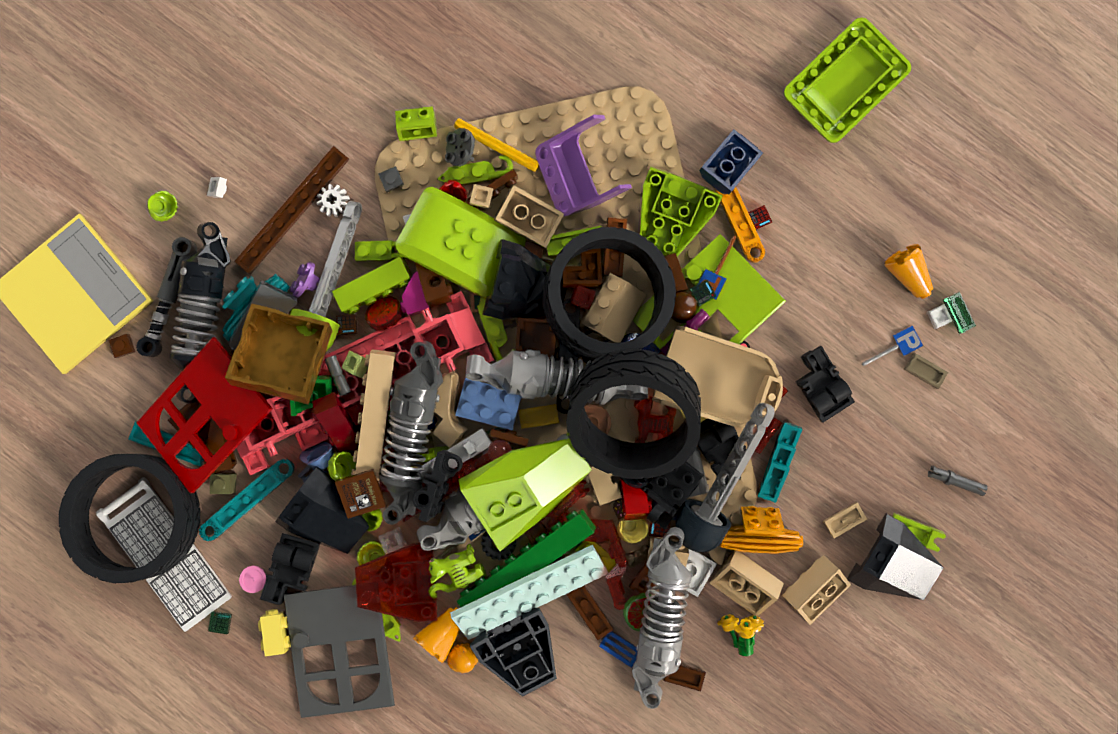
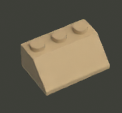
[582,273,647,343]
[710,550,784,616]
[782,555,851,625]

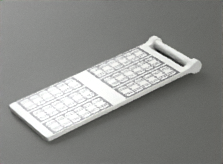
[96,477,232,632]

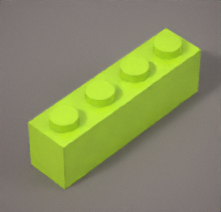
[332,257,412,314]

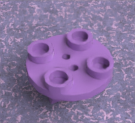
[290,261,320,297]

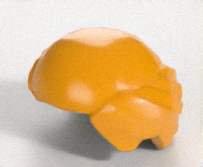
[447,643,478,673]

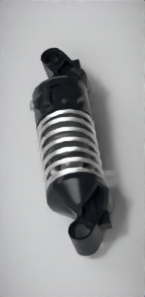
[170,222,230,404]

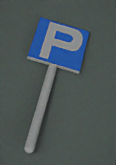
[862,326,923,366]

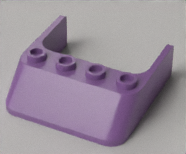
[535,115,632,216]

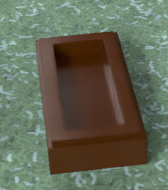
[663,664,706,691]

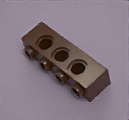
[415,262,453,308]

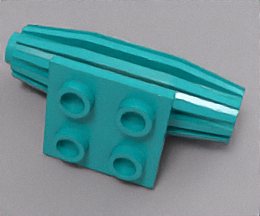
[222,274,290,341]

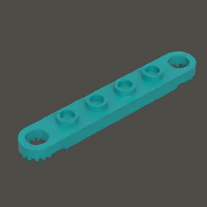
[199,459,294,541]

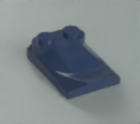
[699,129,763,195]

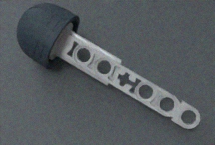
[676,403,775,552]

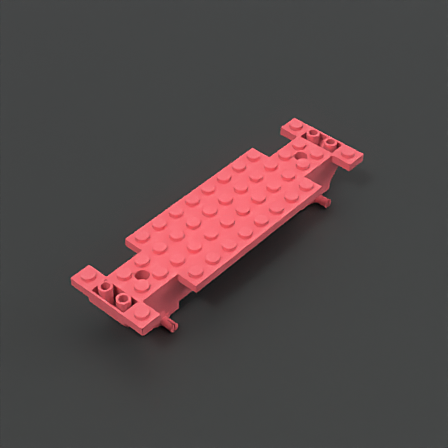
[237,291,495,476]

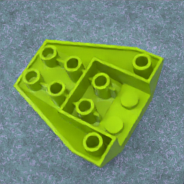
[640,167,723,257]

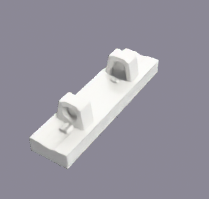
[419,428,493,485]

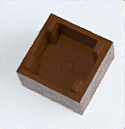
[515,318,556,359]

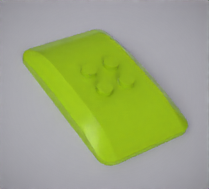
[784,17,911,143]
[395,187,526,299]

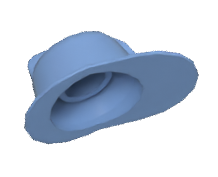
[299,441,334,470]

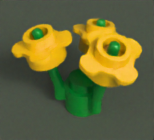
[717,614,764,656]

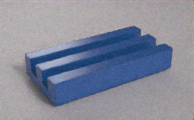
[599,631,637,668]

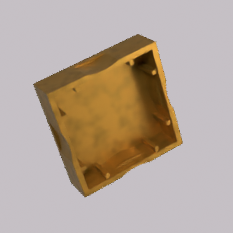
[225,303,332,404]

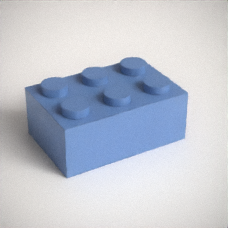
[455,378,521,430]

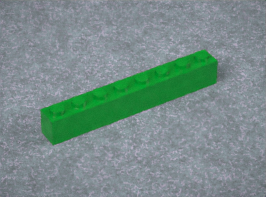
[456,509,596,607]

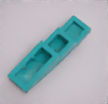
[758,421,803,503]

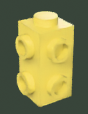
[258,609,291,656]

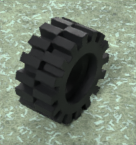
[481,531,517,560]

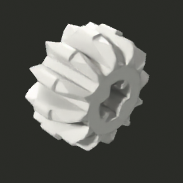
[317,184,350,217]

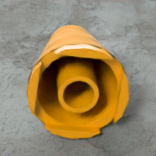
[884,244,933,299]
[413,607,460,663]

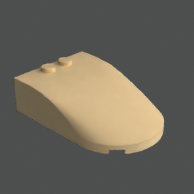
[652,325,783,428]

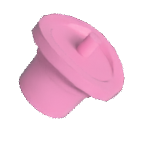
[239,565,267,593]

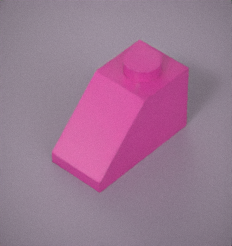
[400,272,432,316]

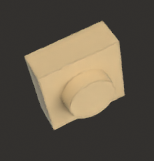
[470,184,493,209]

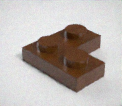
[562,249,602,287]

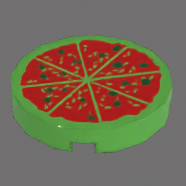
[623,593,652,631]

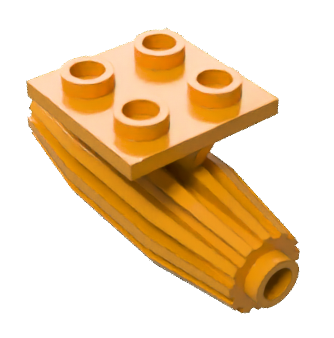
[720,506,803,554]

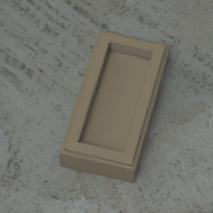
[904,353,948,389]

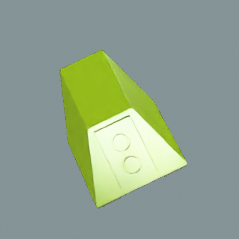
[459,438,592,551]

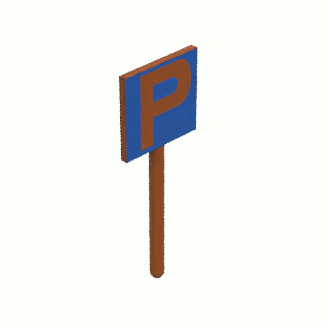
[695,236,736,300]

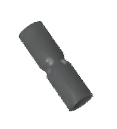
[325,355,351,396]

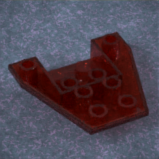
[355,542,438,622]

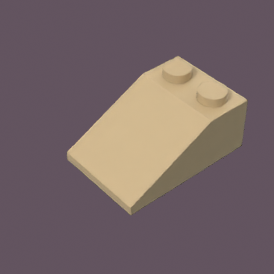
[494,185,564,248]

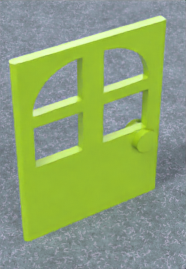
[633,234,786,349]

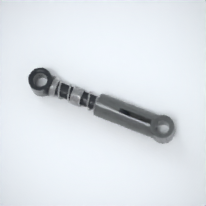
[136,237,197,357]

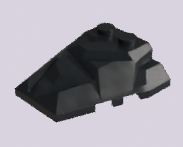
[482,239,567,320]

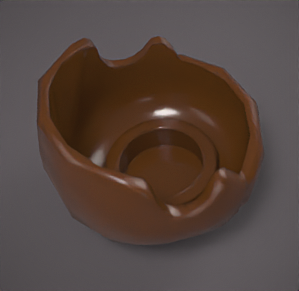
[671,291,697,323]

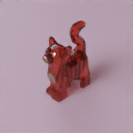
[634,396,677,443]

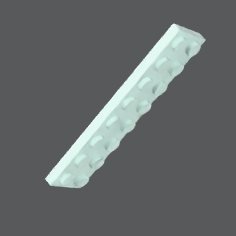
[450,544,609,640]

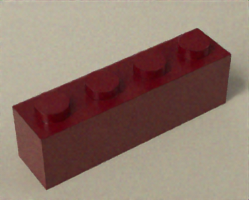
[311,392,360,457]

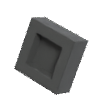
[378,166,404,192]

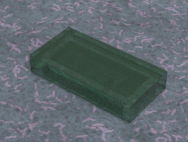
[943,292,976,334]

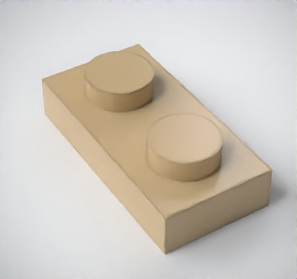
[823,502,867,538]

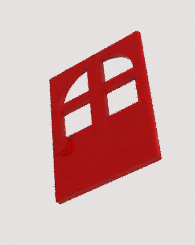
[136,337,273,494]

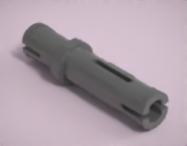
[928,465,988,496]

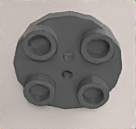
[445,128,475,167]

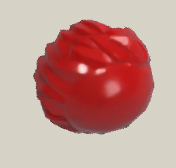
[439,180,467,202]

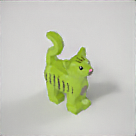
[429,544,486,599]

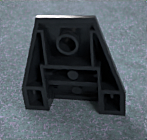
[470,608,557,697]

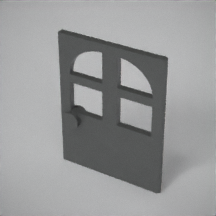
[284,582,395,718]

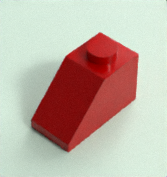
[620,480,652,521]

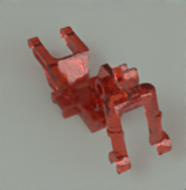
[542,480,628,610]

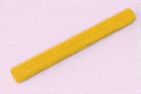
[454,118,539,172]

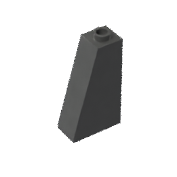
[229,280,298,351]

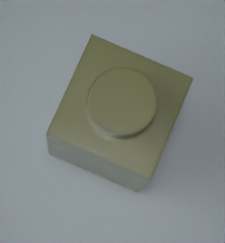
[210,473,237,494]

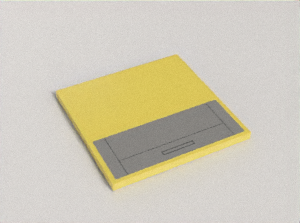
[0,214,154,374]

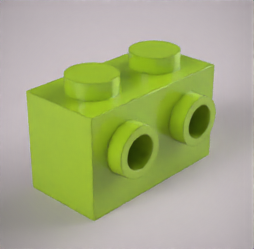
[395,106,437,141]

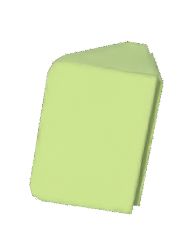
[341,350,368,378]

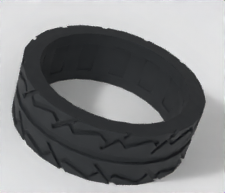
[542,227,676,359]
[566,349,701,479]
[59,454,201,584]

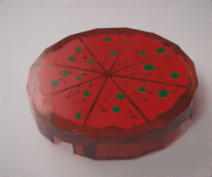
[365,296,403,331]

